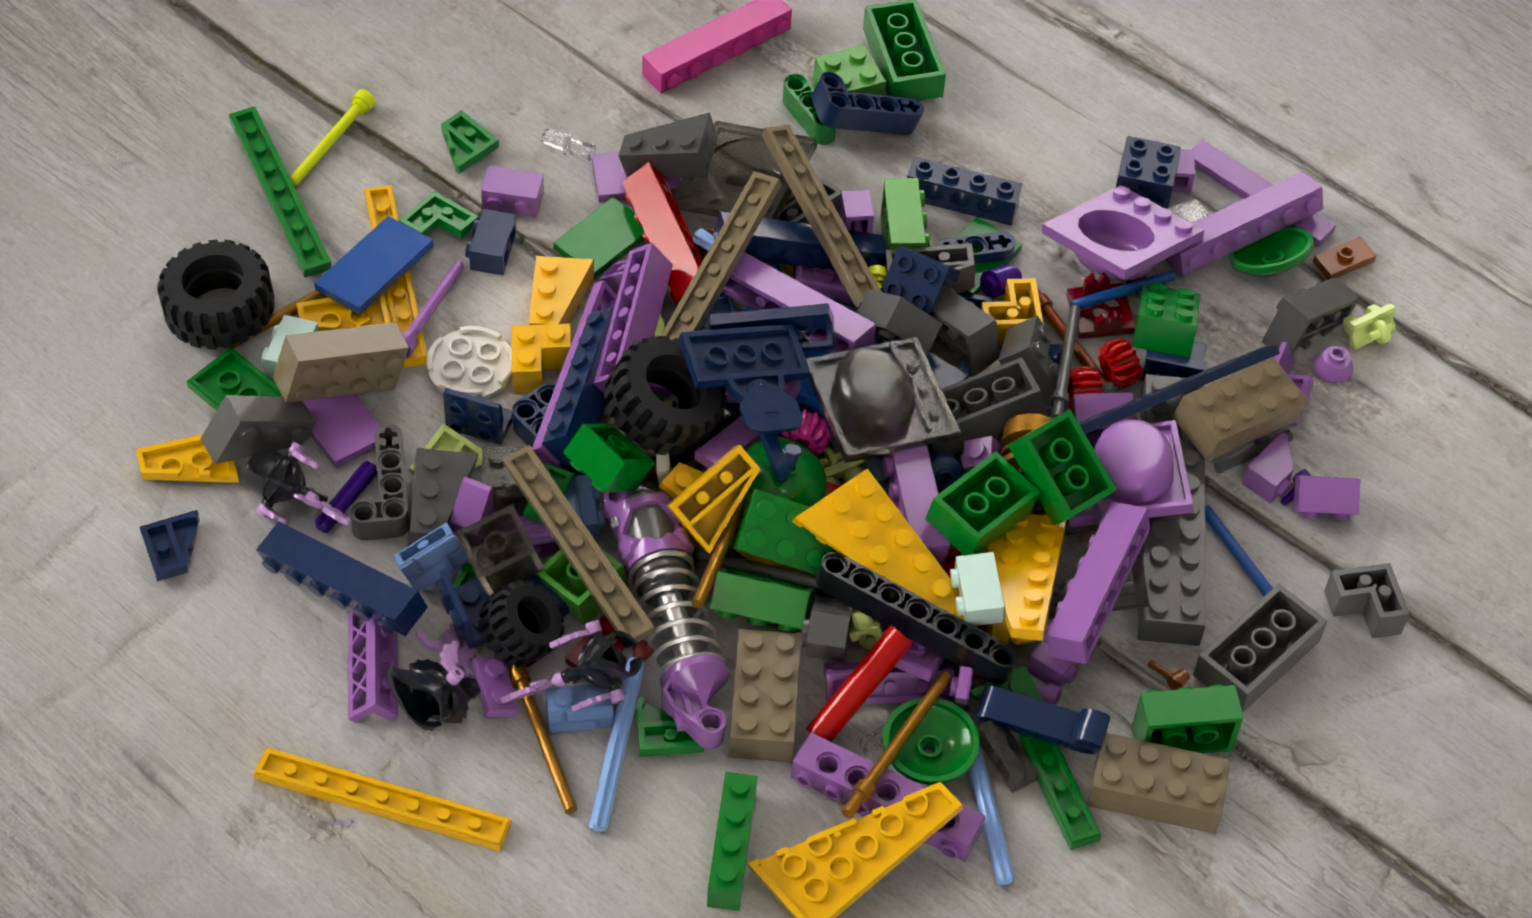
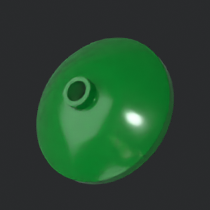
[1228,227,1314,276]
[744,438,827,507]
[882,697,980,785]

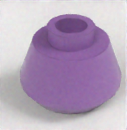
[1314,346,1354,383]

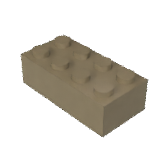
[273,322,409,403]
[1172,357,1309,461]
[728,629,802,762]
[1087,733,1231,834]

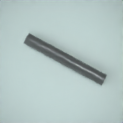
[1214,429,1293,474]

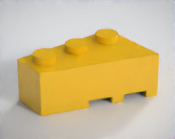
[529,256,594,325]
[666,445,760,554]

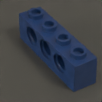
[907,156,1022,226]

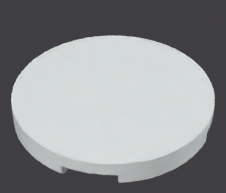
[426,326,512,399]

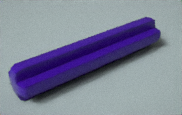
[315,461,377,533]

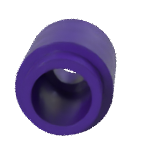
[980,264,1022,298]

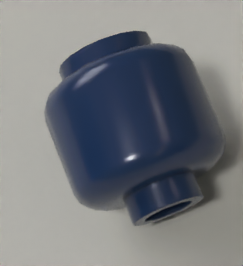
[929,451,963,494]

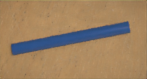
[1070,270,1175,309]
[1205,505,1273,596]

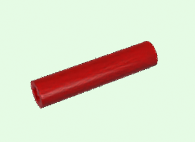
[805,625,913,742]

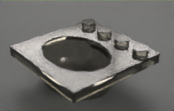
[673,121,818,219]
[806,336,961,463]

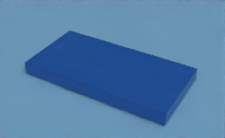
[314,216,433,315]

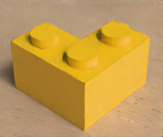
[981,278,1043,346]
[511,324,572,394]

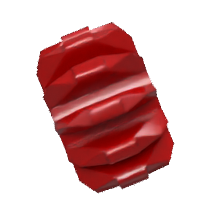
[1097,338,1142,389]
[1067,366,1103,413]

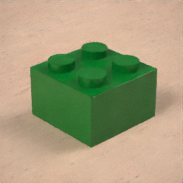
[563,424,656,493]

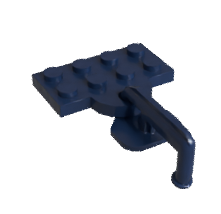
[678,324,811,483]

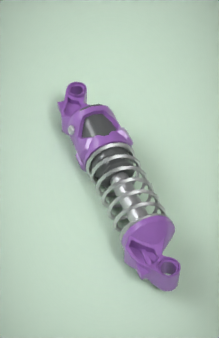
[603,485,730,749]

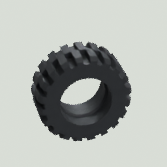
[157,239,275,350]
[604,336,727,456]

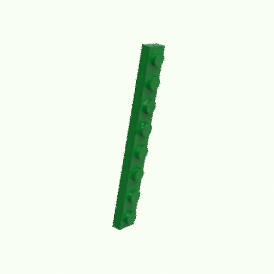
[229,106,332,278]

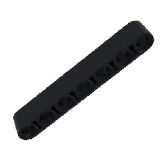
[816,552,1018,685]

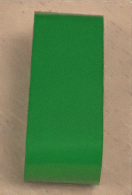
[782,73,836,145]

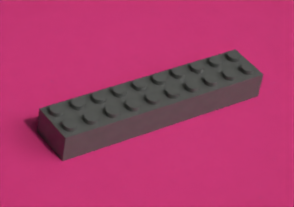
[1138,374,1206,646]

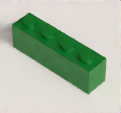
[707,772,758,911]

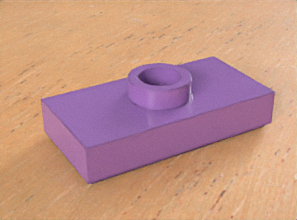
[949,666,973,709]

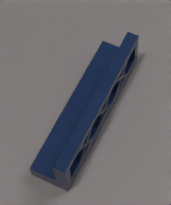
[710,303,834,352]

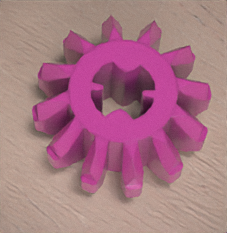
[778,409,831,456]

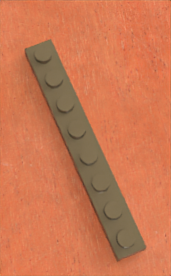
[762,125,882,309]
[661,171,781,340]
[503,445,655,642]

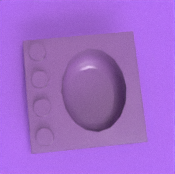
[1042,185,1204,280]
[1069,419,1194,527]

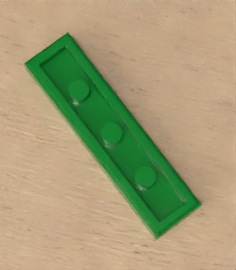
[1019,736,1102,850]

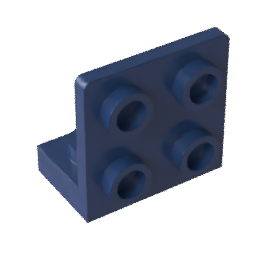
[1116,136,1181,209]
[880,245,961,316]
[1141,342,1207,381]
[443,388,513,445]
[437,569,489,649]

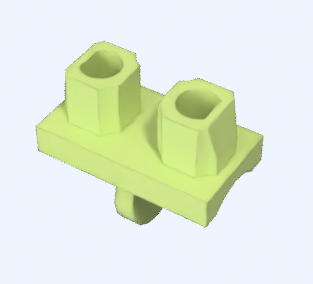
[1343,303,1396,350]
[819,447,864,484]
[849,609,885,650]

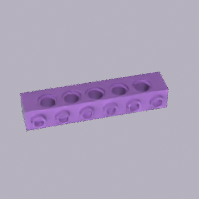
[791,732,985,862]

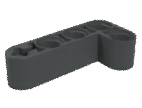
[349,424,410,540]

